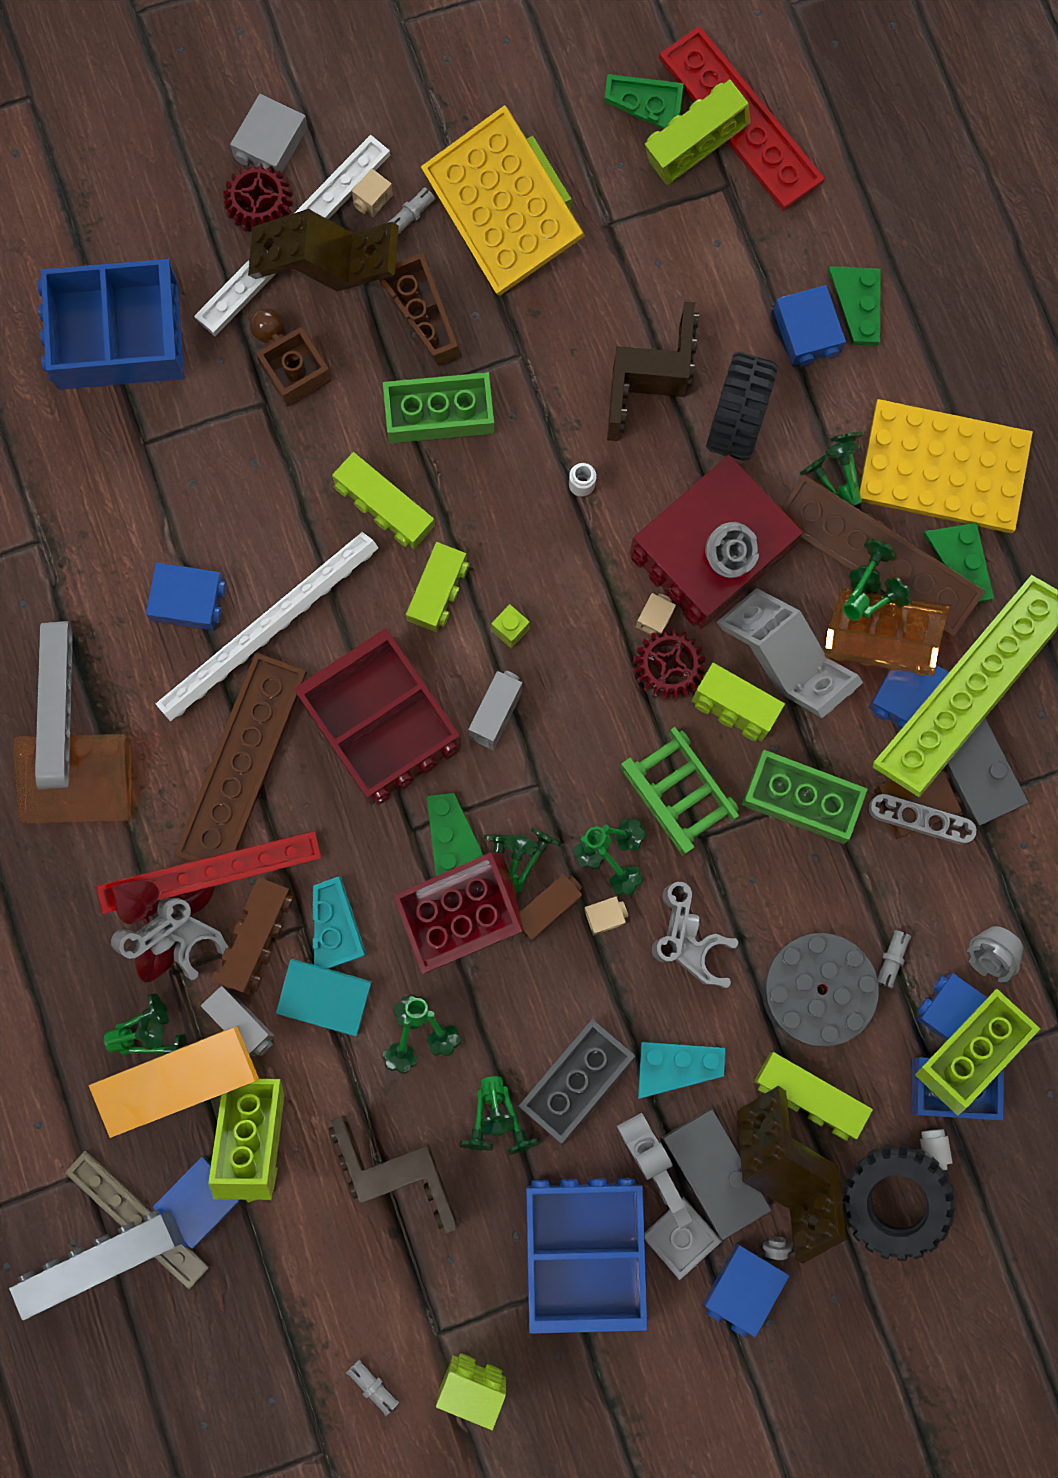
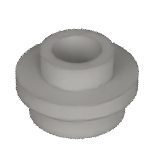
[763,1236,792,1260]

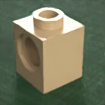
[352,168,393,217]
[636,593,676,638]
[584,896,628,936]

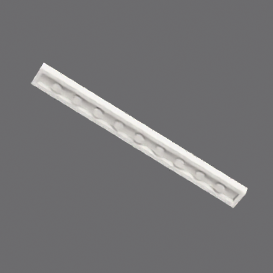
[194,135,390,336]
[156,532,378,721]

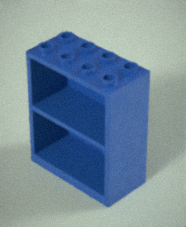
[37,259,184,390]
[526,1178,647,1333]

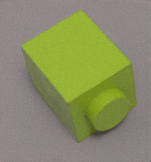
[491,604,530,649]

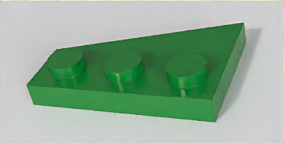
[604,74,684,129]
[827,266,881,346]
[923,523,994,604]
[427,793,483,876]

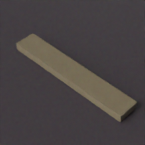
[65,1151,210,1289]

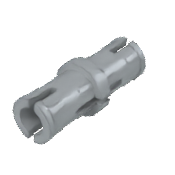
[387,187,435,235]
[877,930,911,988]
[346,1360,399,1416]

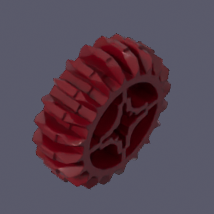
[223,163,293,232]
[633,629,706,701]

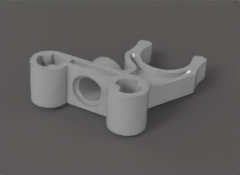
[652,882,738,988]
[111,896,229,980]
[617,1113,693,1229]

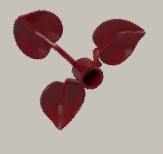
[112,880,215,983]

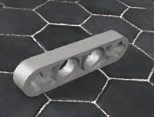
[869,794,976,845]

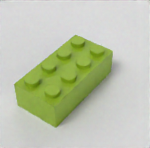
[645,80,750,186]
[915,989,1040,1115]
[208,1079,285,1200]
[436,1353,506,1431]

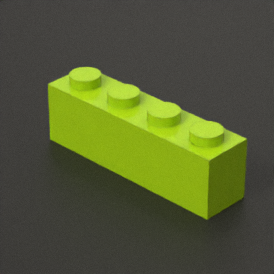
[332,452,435,549]
[754,1052,873,1141]

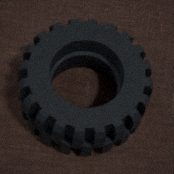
[706,352,778,461]
[843,1144,955,1261]

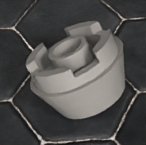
[705,522,759,578]
[967,926,1023,982]

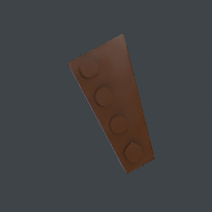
[379,253,463,366]
[212,877,294,995]

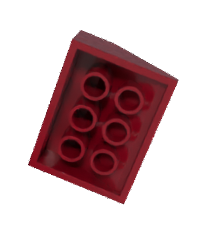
[393,852,523,974]

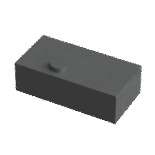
[945,719,1028,828]
[519,1019,636,1145]
[661,1109,771,1240]

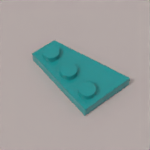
[313,876,367,969]
[638,1042,725,1099]

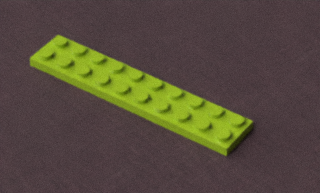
[873,575,1058,797]

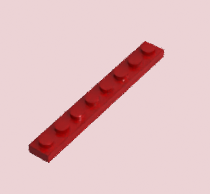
[95,831,321,914]

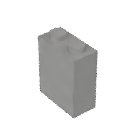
[230,94,308,173]
[468,671,522,751]
[201,986,275,1056]

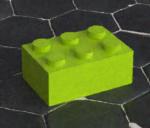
[692,663,785,742]

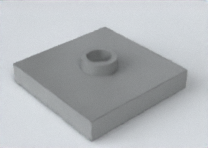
[644,1197,722,1280]

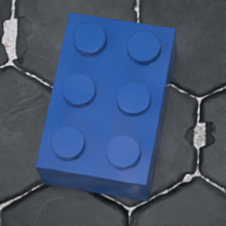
[911,1057,1004,1120]

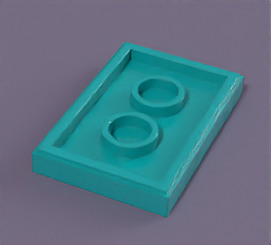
[276,959,372,1036]

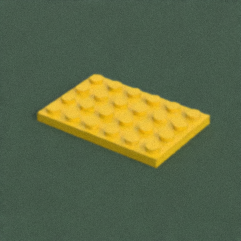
[421,105,585,296]
[859,399,1033,534]

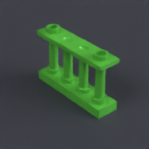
[620,727,739,856]

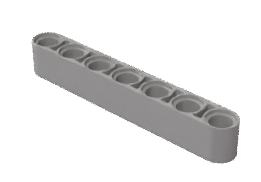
[35,621,72,790]

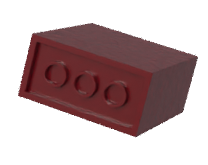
[630,455,803,630]
[293,628,461,805]

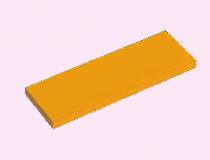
[88,1026,259,1138]

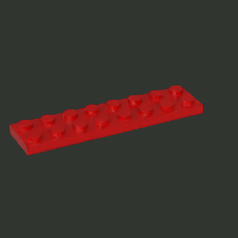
[659,26,825,211]

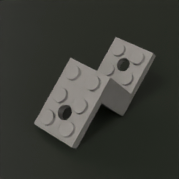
[717,588,863,718]

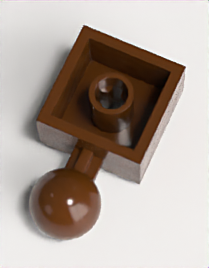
[250,309,332,407]

